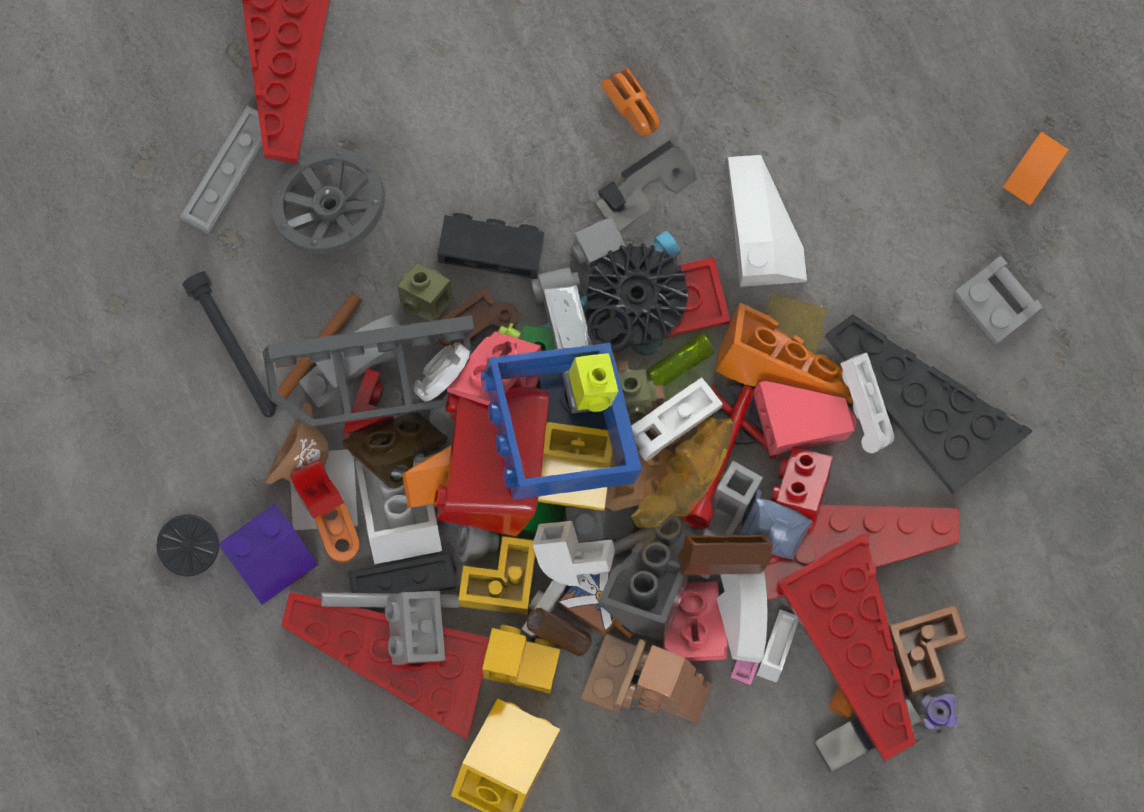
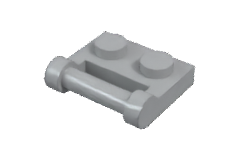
[953,256,1044,346]

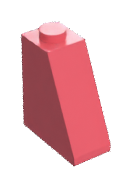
[753,381,856,456]

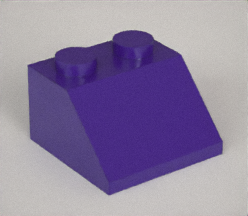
[219,504,318,605]

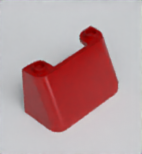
[433,387,549,537]

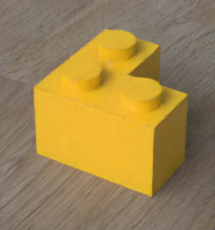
[459,536,536,616]
[482,625,560,694]

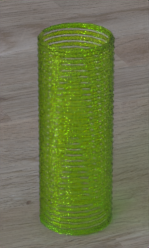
[646,333,715,386]

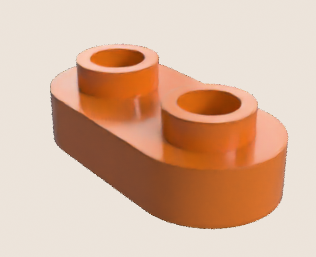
[314,501,360,563]

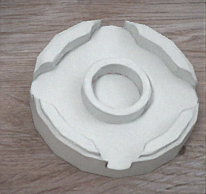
[414,341,470,402]

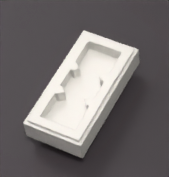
[521,580,568,641]

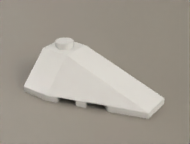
[727,155,807,287]

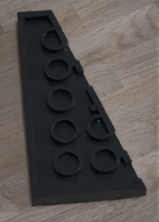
[825,314,1033,494]

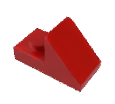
[343,368,394,439]

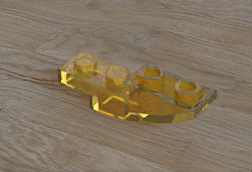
[630,418,734,527]

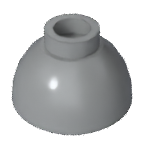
[457,525,499,562]

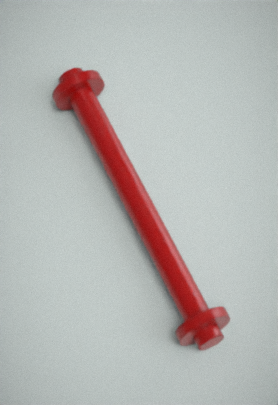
[708,384,782,459]

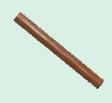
[272,293,362,405]

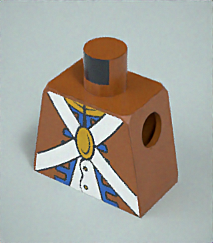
[558,565,636,639]

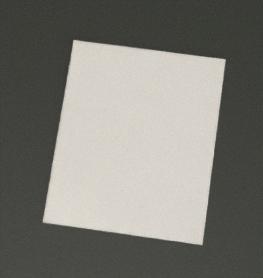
[290,449,358,530]

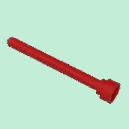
[683,386,754,529]

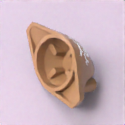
[263,402,329,484]

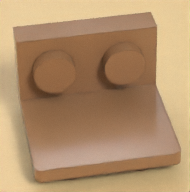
[606,444,683,516]
[580,634,649,715]

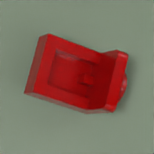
[290,460,344,519]

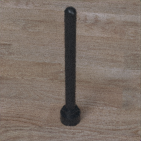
[182,271,276,418]

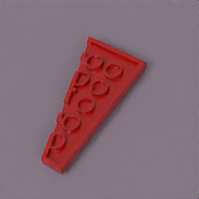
[242,0,330,164]

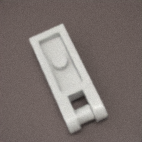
[841,353,894,453]
[631,377,723,461]

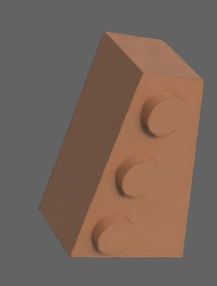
[633,645,712,724]

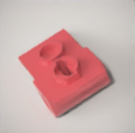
[447,331,541,405]
[662,581,727,661]

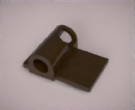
[343,412,448,489]

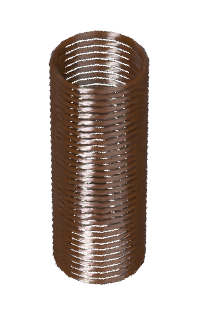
[527,608,592,656]

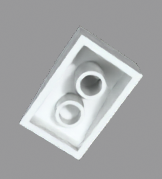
[355,453,442,564]

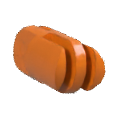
[600,67,660,137]

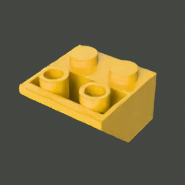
[538,422,613,511]

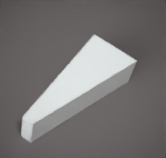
[757,609,799,683]

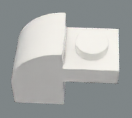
[533,521,615,586]

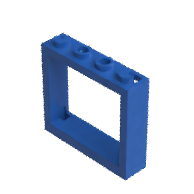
[481,343,642,500]

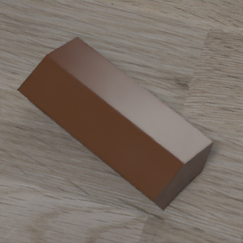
[677,535,773,575]

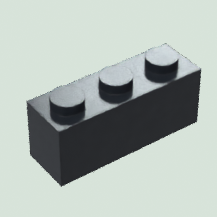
[437,213,544,279]

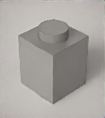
[571,217,626,271]

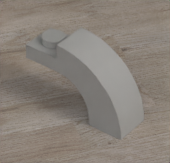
[299,315,411,408]
[701,461,763,579]

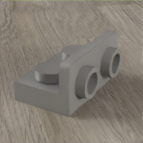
[385,591,445,665]

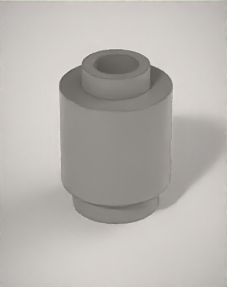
[531,267,582,306]

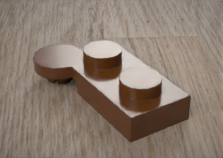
[438,288,518,348]

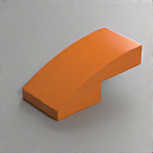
[1003,131,1069,206]

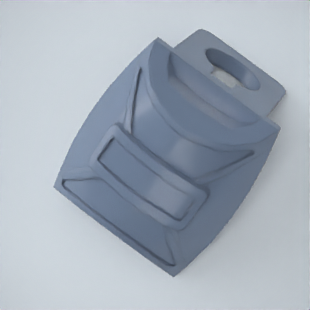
[739,489,812,560]

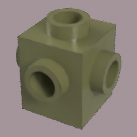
[397,263,453,321]
[618,369,657,422]

